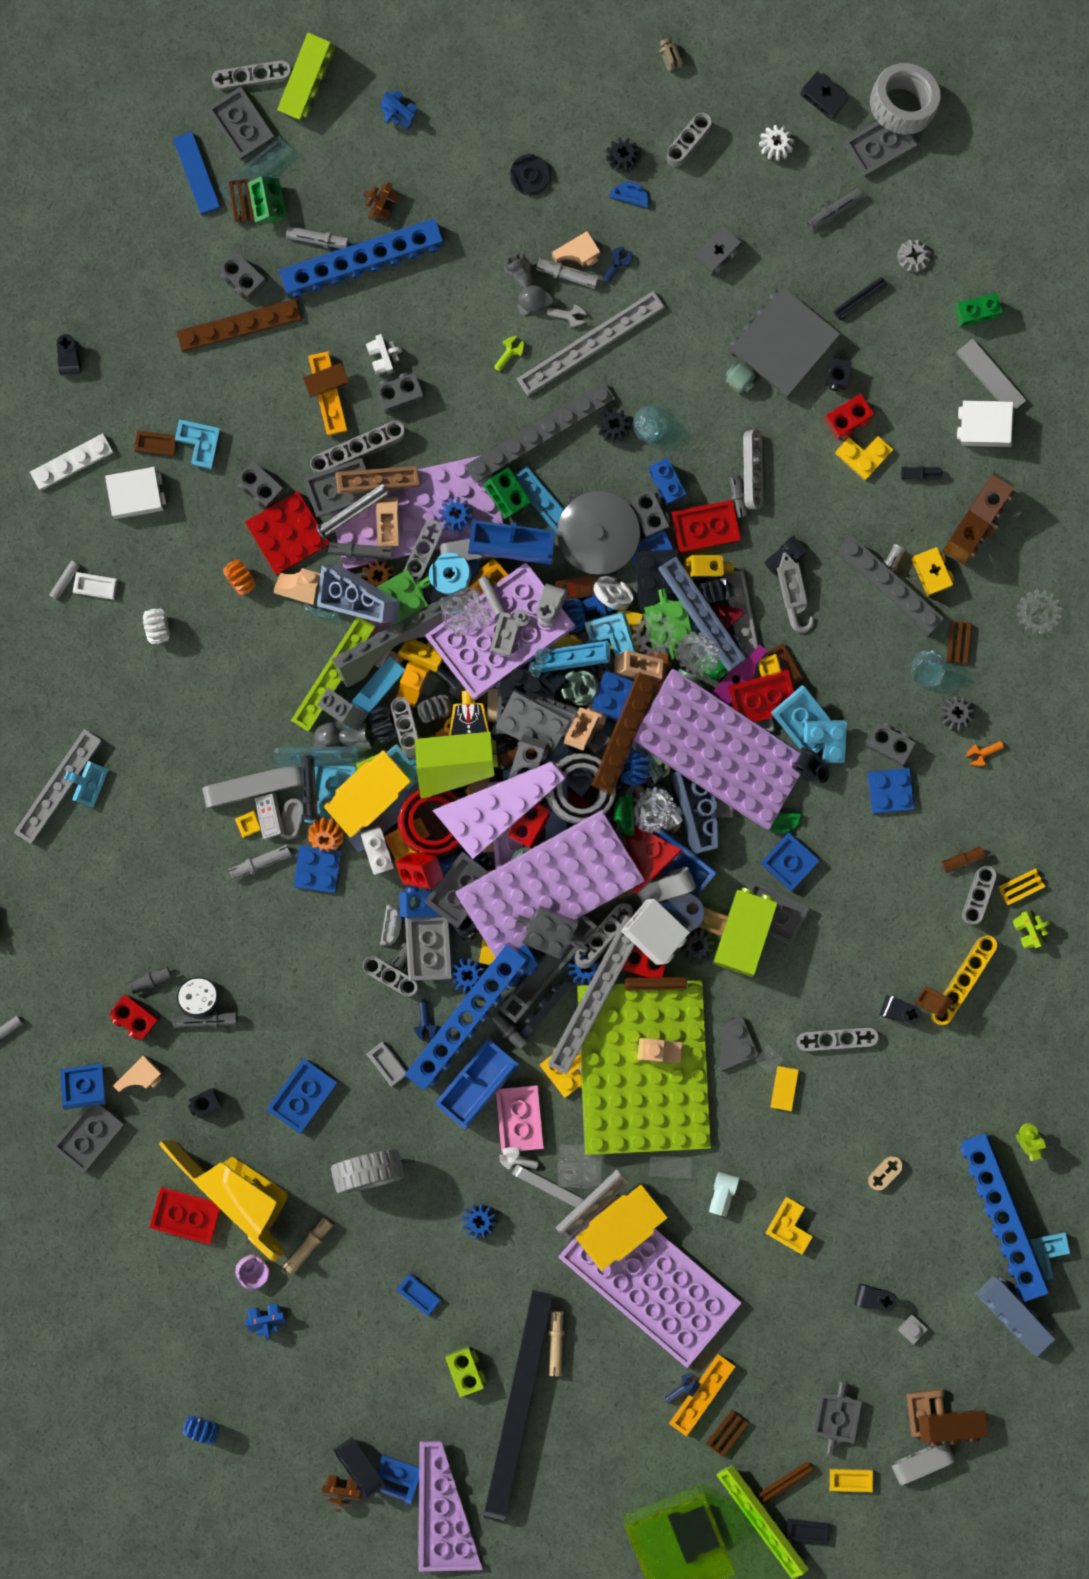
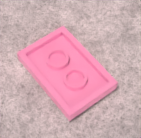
[496,1085,543,1153]

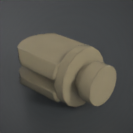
[659,38,682,71]

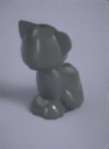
[504,252,553,316]
[313,722,376,753]

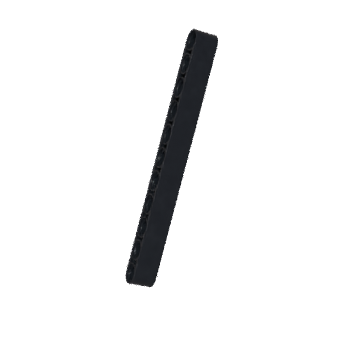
[483,1290,553,1523]

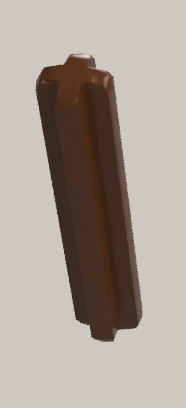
[625,977,687,991]
[757,1462,814,1504]

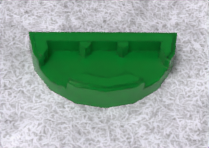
[614,794,634,836]
[769,813,802,834]

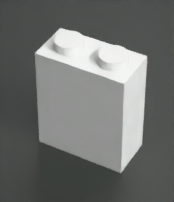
[957,401,1014,447]
[105,467,166,519]
[621,899,690,965]

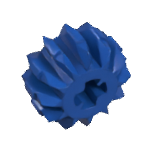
[438,497,473,532]
[561,598,586,634]
[620,750,652,786]
[568,951,601,986]
[451,958,484,994]
[461,1203,497,1240]
[183,1415,219,1445]

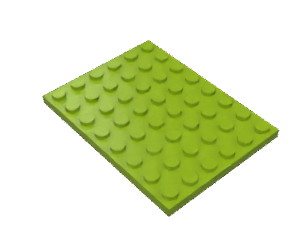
[577,980,711,1155]

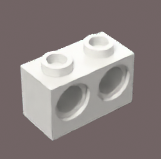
[359,825,393,875]

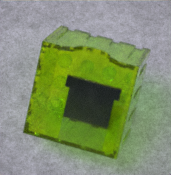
[622,1483,736,1579]

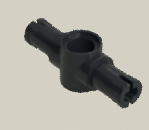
[433,664,487,708]

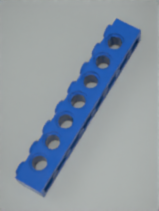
[279,218,443,298]
[405,942,529,1090]
[960,1131,1050,1302]

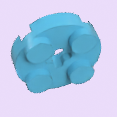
[429,553,471,595]

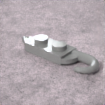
[777,552,814,633]

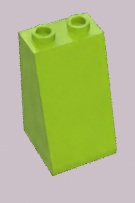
[415,732,498,798]
[713,888,777,977]

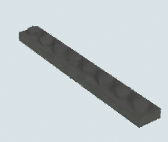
[465,382,615,484]

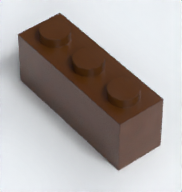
[919,1410,988,1446]

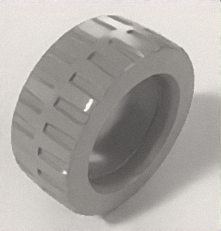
[870,63,941,135]
[545,754,616,824]
[331,1149,404,1194]

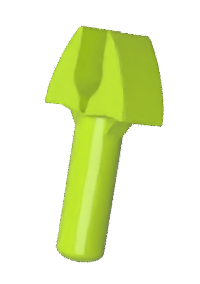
[494,336,524,371]

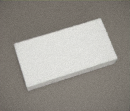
[73,572,118,600]

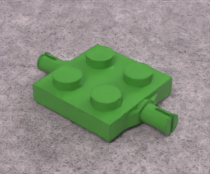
[377,569,431,626]
[644,588,693,660]

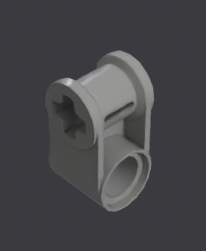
[536,584,567,627]

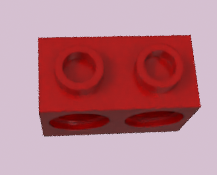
[824,394,874,440]
[507,804,552,849]
[395,852,444,889]
[622,945,666,978]
[109,994,159,1040]

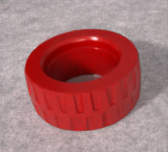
[398,790,460,857]

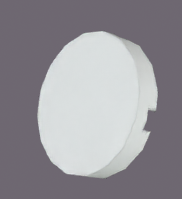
[594,576,633,611]

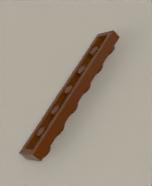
[176,299,301,352]
[592,673,657,795]

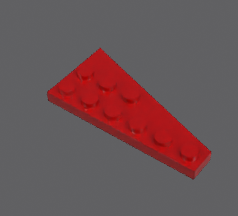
[567,791,683,894]

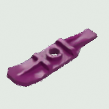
[711,644,767,705]

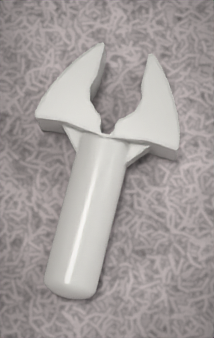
[499,1147,538,1169]

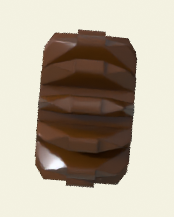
[361,559,396,587]

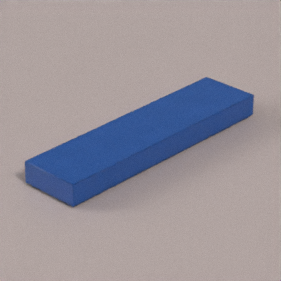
[173,131,220,215]

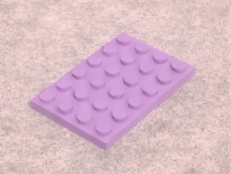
[425,563,576,701]

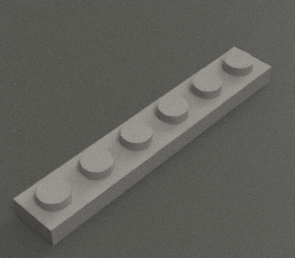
[14,729,102,844]

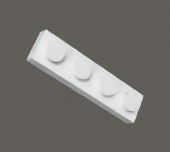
[30,434,113,491]

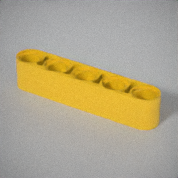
[931,936,997,1025]

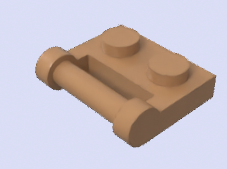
[906,1389,945,1437]

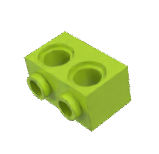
[445,1347,486,1397]

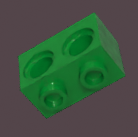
[248,176,287,224]
[954,293,1003,328]
[482,467,531,519]

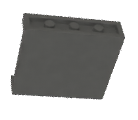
[729,287,840,400]

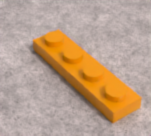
[308,351,347,436]
[669,1354,735,1436]

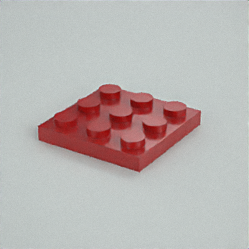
[245,491,329,576]

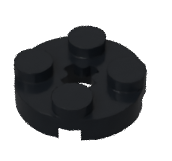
[499,669,541,706]

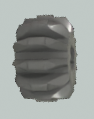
[417,695,453,724]
[939,696,975,731]

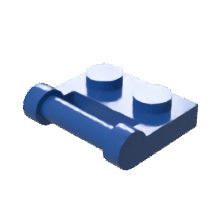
[377,1454,419,1505]

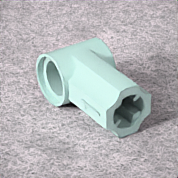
[709,1172,739,1217]

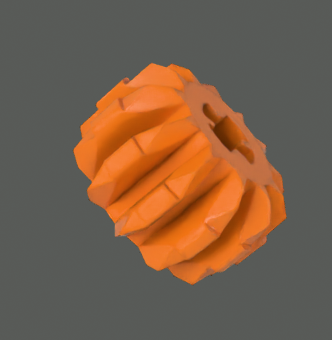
[223,559,256,596]
[308,816,344,853]

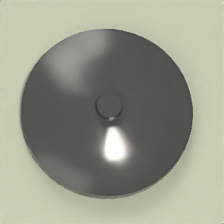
[557,491,640,575]

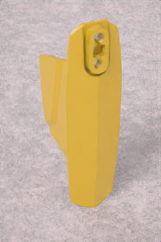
[159,1140,288,1262]

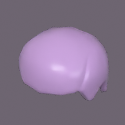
[235,1255,269,1290]

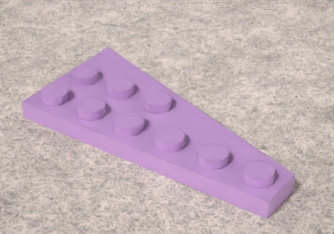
[433,761,567,859]
[418,1441,483,1572]

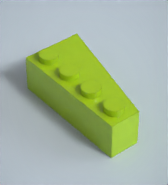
[277,33,337,121]

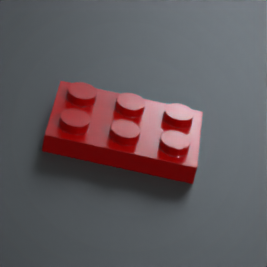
[671,500,741,553]
[727,669,794,722]
[149,1187,220,1244]

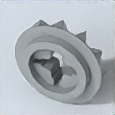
[898,239,930,272]

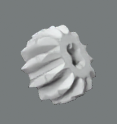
[759,125,794,161]
[143,608,170,644]

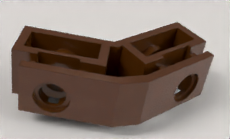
[943,472,1015,564]

